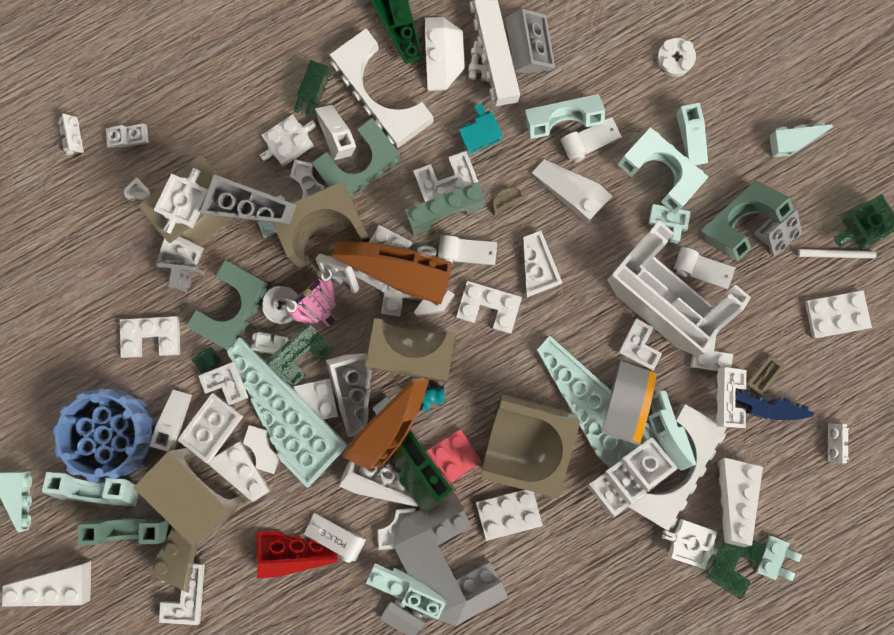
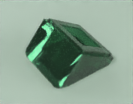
[192,347,222,374]

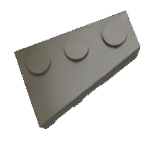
[148,528,198,593]

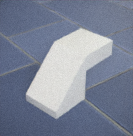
[414,290,455,317]

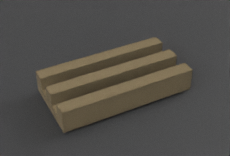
[746,354,785,396]

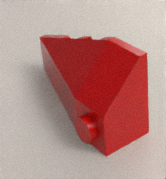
[257,531,338,579]

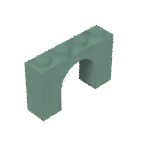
[312,118,401,198]
[701,181,794,262]
[405,182,485,236]
[186,260,268,350]
[78,518,173,545]

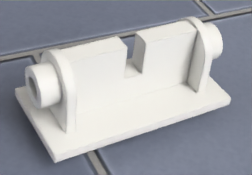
[58,114,84,155]
[250,332,293,357]
[828,423,849,463]

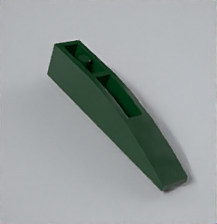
[370,0,423,64]
[372,396,456,514]

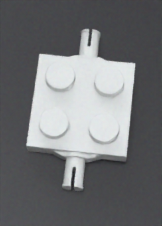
[259,114,317,166]
[154,168,208,234]
[662,519,724,569]

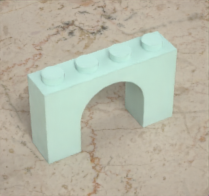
[618,127,708,214]
[42,472,139,507]

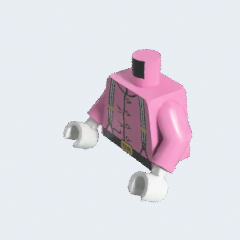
[282,267,336,327]

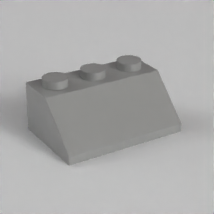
[505,9,555,74]

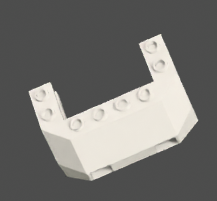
[607,221,751,357]

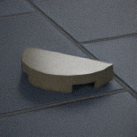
[493,187,528,215]

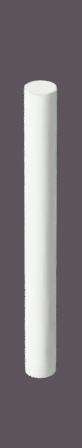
[797,249,877,258]

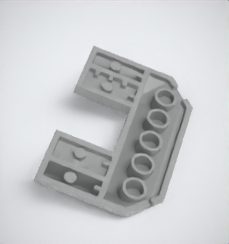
[394,492,508,626]

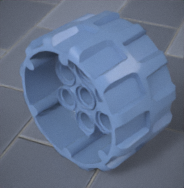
[52,388,157,482]

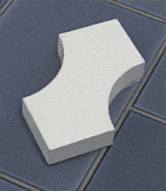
[290,159,326,199]
[243,425,279,474]
[378,508,416,550]

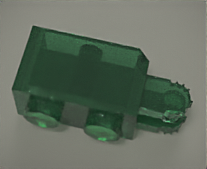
[294,60,331,117]

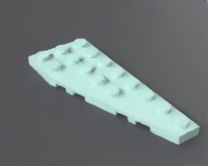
[536,336,661,468]
[227,337,348,488]

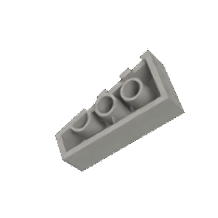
[200,174,297,224]

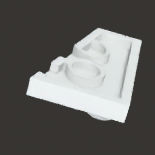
[523,231,562,298]
[207,442,270,502]

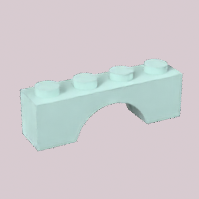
[525,94,605,139]

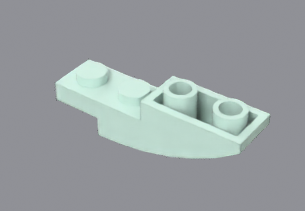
[648,391,696,471]
[366,564,446,619]

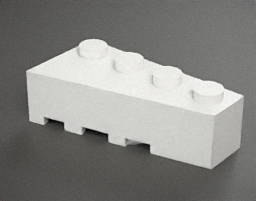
[717,458,763,547]
[2,561,91,606]

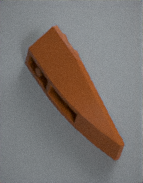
[332,241,452,304]
[342,377,429,470]

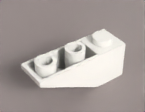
[314,105,356,160]
[150,390,192,451]

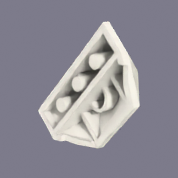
[425,17,464,91]

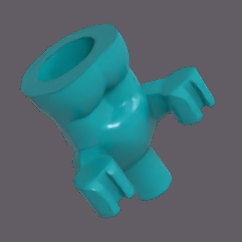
[422,382,445,411]

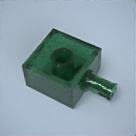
[834,194,894,250]

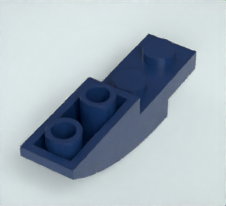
[735,390,814,420]

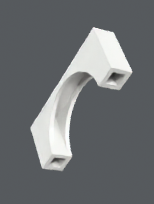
[330,29,434,148]
[629,404,727,530]

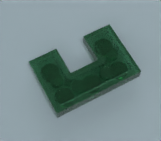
[266,322,335,388]
[706,539,767,599]

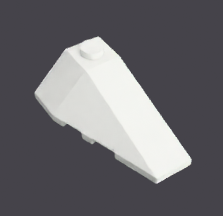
[531,159,612,224]
[326,354,372,438]
[339,460,418,506]

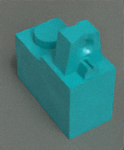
[459,103,503,155]

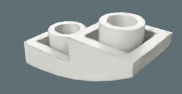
[106,123,149,148]

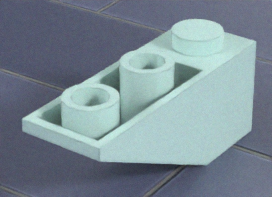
[676,102,708,166]
[770,123,833,157]
[0,471,32,532]

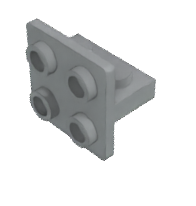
[754,209,802,256]
[156,260,205,293]
[381,596,427,635]

